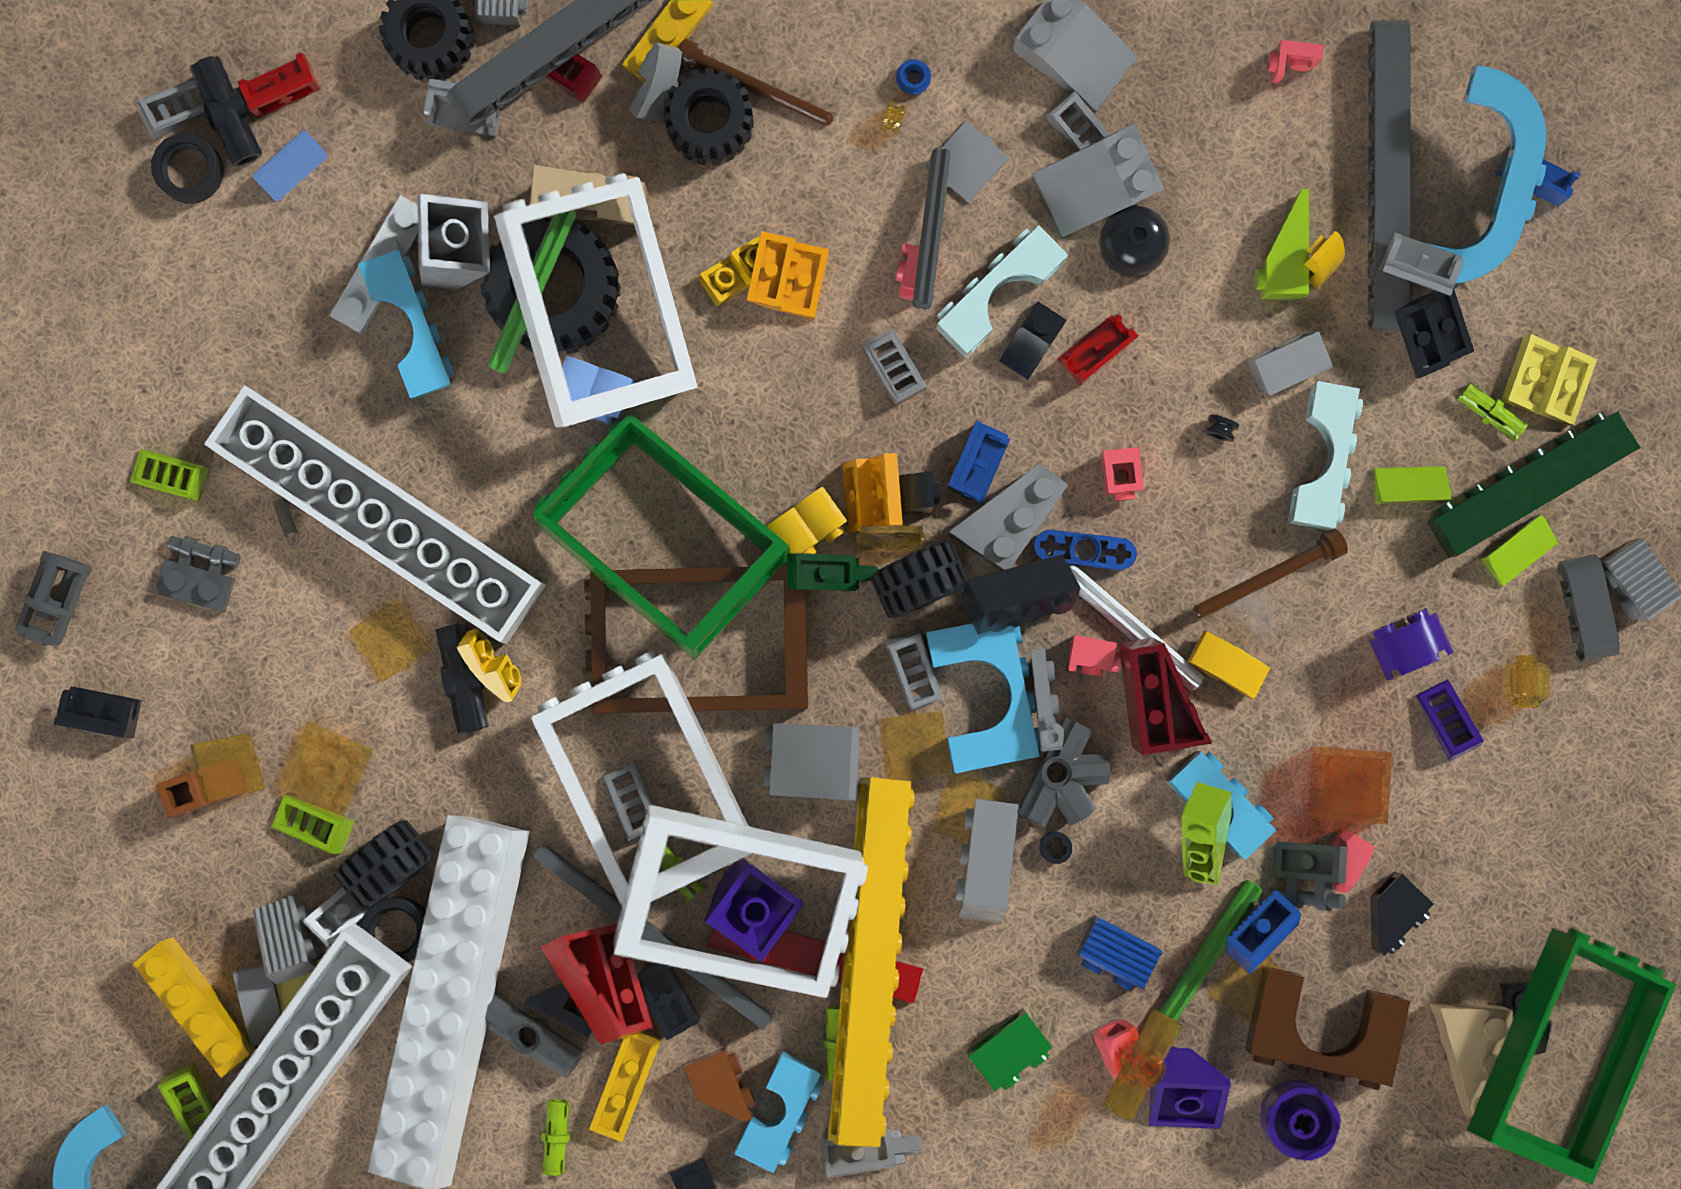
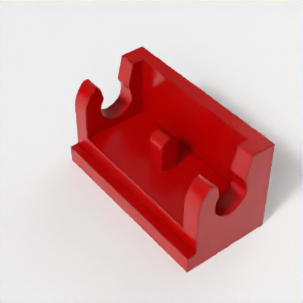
[237,52,321,118]
[1058,314,1138,386]

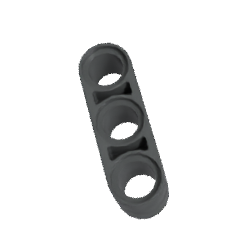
[1557,554,1620,662]

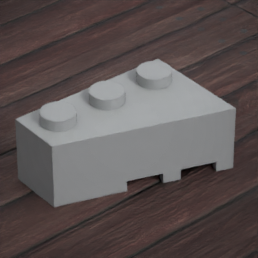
[947,464,1069,571]
[955,799,1019,923]

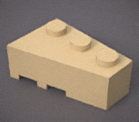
[530,165,647,231]
[1430,1003,1513,1121]

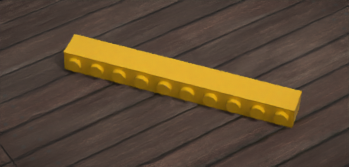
[828,777,914,1147]

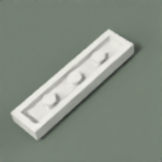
[330,195,419,335]

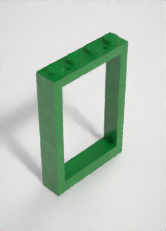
[532,413,790,661]
[1466,927,1677,1185]

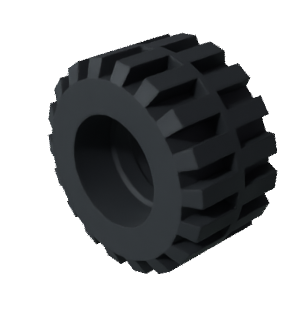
[379,0,474,81]
[663,68,754,166]
[870,541,968,618]
[334,820,434,911]

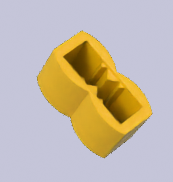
[766,486,848,554]

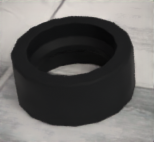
[151,133,224,204]
[360,896,426,963]

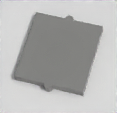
[925,120,1009,204]

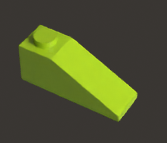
[1254,189,1309,300]

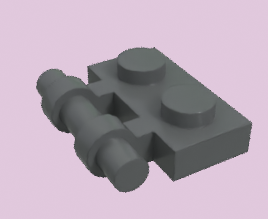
[154,536,241,612]
[1274,842,1347,911]

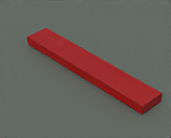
[707,927,923,1003]

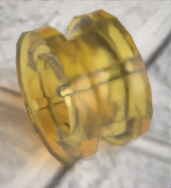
[881,100,907,136]

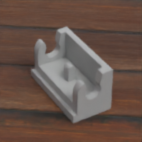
[424,78,502,138]
[1379,232,1464,296]
[1246,330,1333,396]

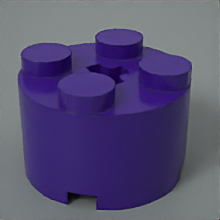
[1369,608,1454,680]
[1260,1080,1341,1161]

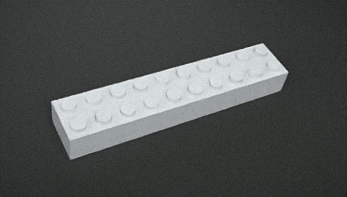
[204,385,547,644]
[368,815,530,1189]
[156,924,413,1189]

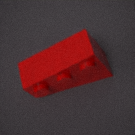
[541,923,652,1045]

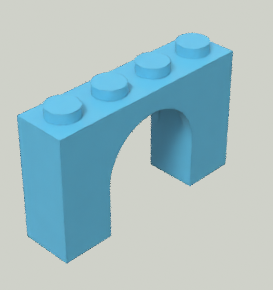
[925,623,1041,773]

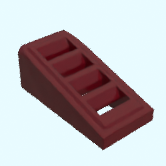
[545,54,602,103]

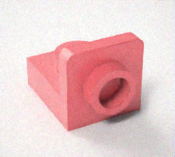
[1267,40,1324,83]

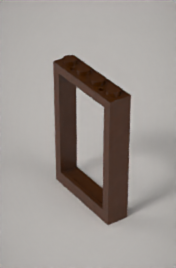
[584,566,808,714]

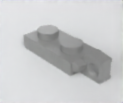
[1031,649,1064,751]
[820,1129,922,1179]

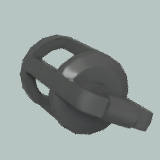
[16,550,92,646]

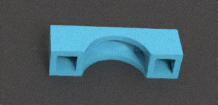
[358,249,455,400]

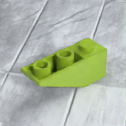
[1181,782,1232,886]

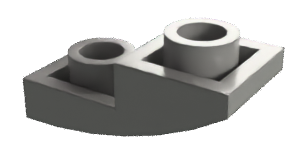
[628,42,682,122]
[233,964,282,1047]

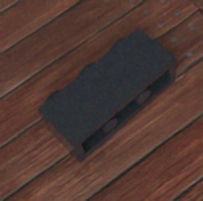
[960,555,1081,635]

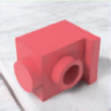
[895,243,920,301]
[1100,447,1144,502]
[1065,635,1121,677]

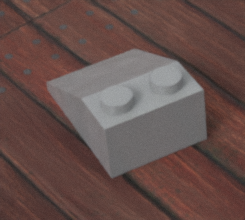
[1012,0,1138,112]
[1032,124,1164,237]

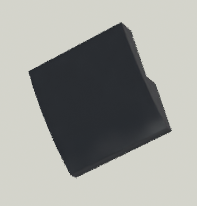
[1394,288,1474,378]

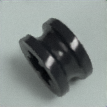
[1203,414,1239,442]
[1039,831,1072,864]

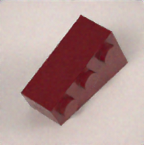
[1119,638,1213,755]

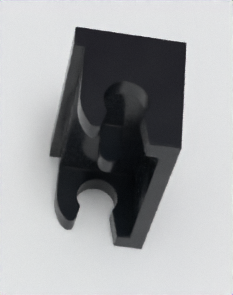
[53,686,142,738]
[637,962,701,1040]

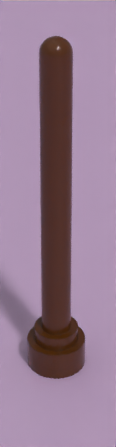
[679,38,833,126]
[1192,529,1348,619]

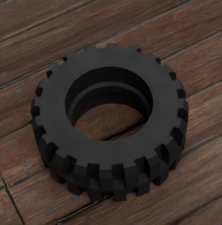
[480,217,621,354]

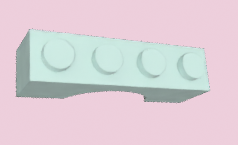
[936,225,1068,359]
[1287,381,1363,531]

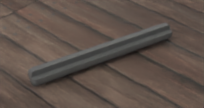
[912,148,951,310]

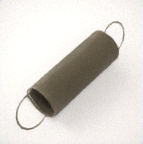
[272,491,298,545]

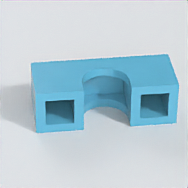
[1166,751,1276,860]
[734,1051,824,1173]

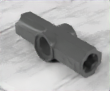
[485,993,585,1078]

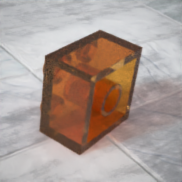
[1307,747,1392,825]

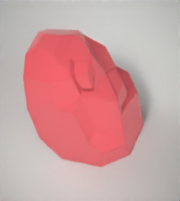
[1330,828,1375,893]
[1094,1020,1147,1085]

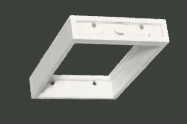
[494,173,698,427]
[531,650,752,906]
[614,805,868,998]

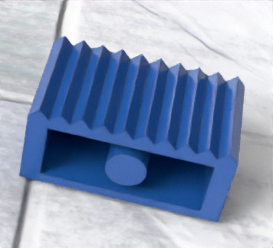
[1226,891,1301,974]
[1076,915,1162,991]

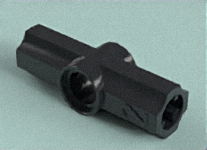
[190,56,262,166]
[435,623,489,734]

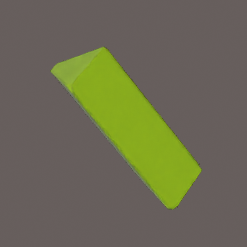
[1374,466,1451,504]
[1480,514,1558,587]

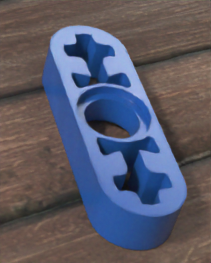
[1033,530,1137,571]

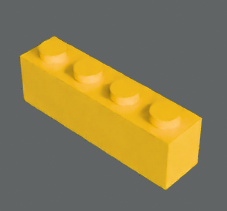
[132,937,259,1077]

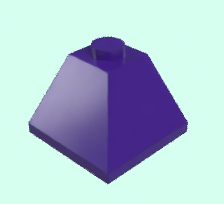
[704,857,805,962]
[1149,1046,1231,1129]

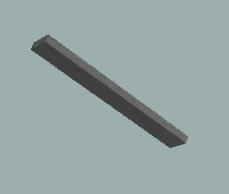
[533,845,772,1030]

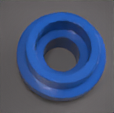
[896,59,931,95]

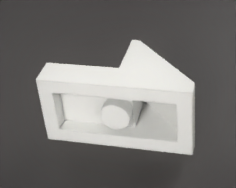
[303,887,369,948]

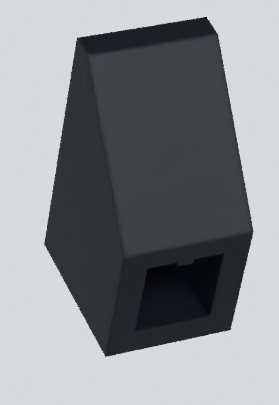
[899,472,940,515]
[1370,872,1434,956]

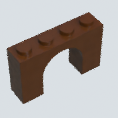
[1245,965,1410,1090]

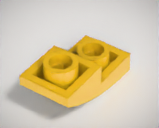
[1304,231,1345,290]
[697,236,760,307]
[457,628,522,702]
[1187,631,1270,699]

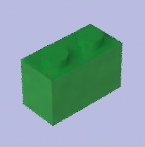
[967,1008,1053,1092]

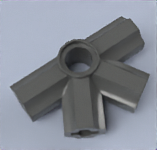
[1018,717,1111,827]

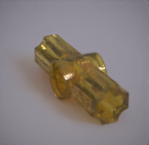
[1102,1009,1183,1121]

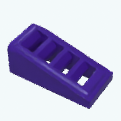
[1416,679,1484,761]

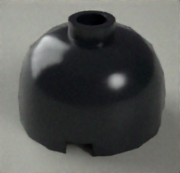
[1099,205,1170,277]

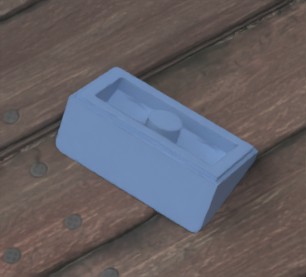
[252,130,328,202]

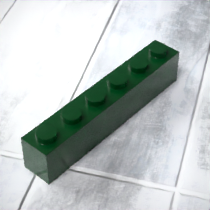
[1427,411,1641,558]

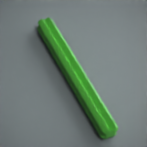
[488,210,576,373]
[1150,880,1262,1035]

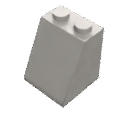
[417,194,490,291]
[763,723,859,801]

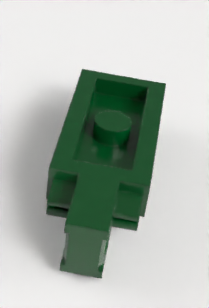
[787,553,878,592]

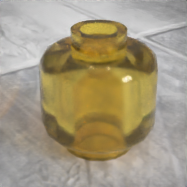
[1502,655,1551,708]

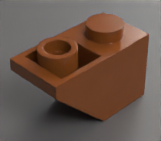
[156,758,247,818]
[684,1046,756,1121]

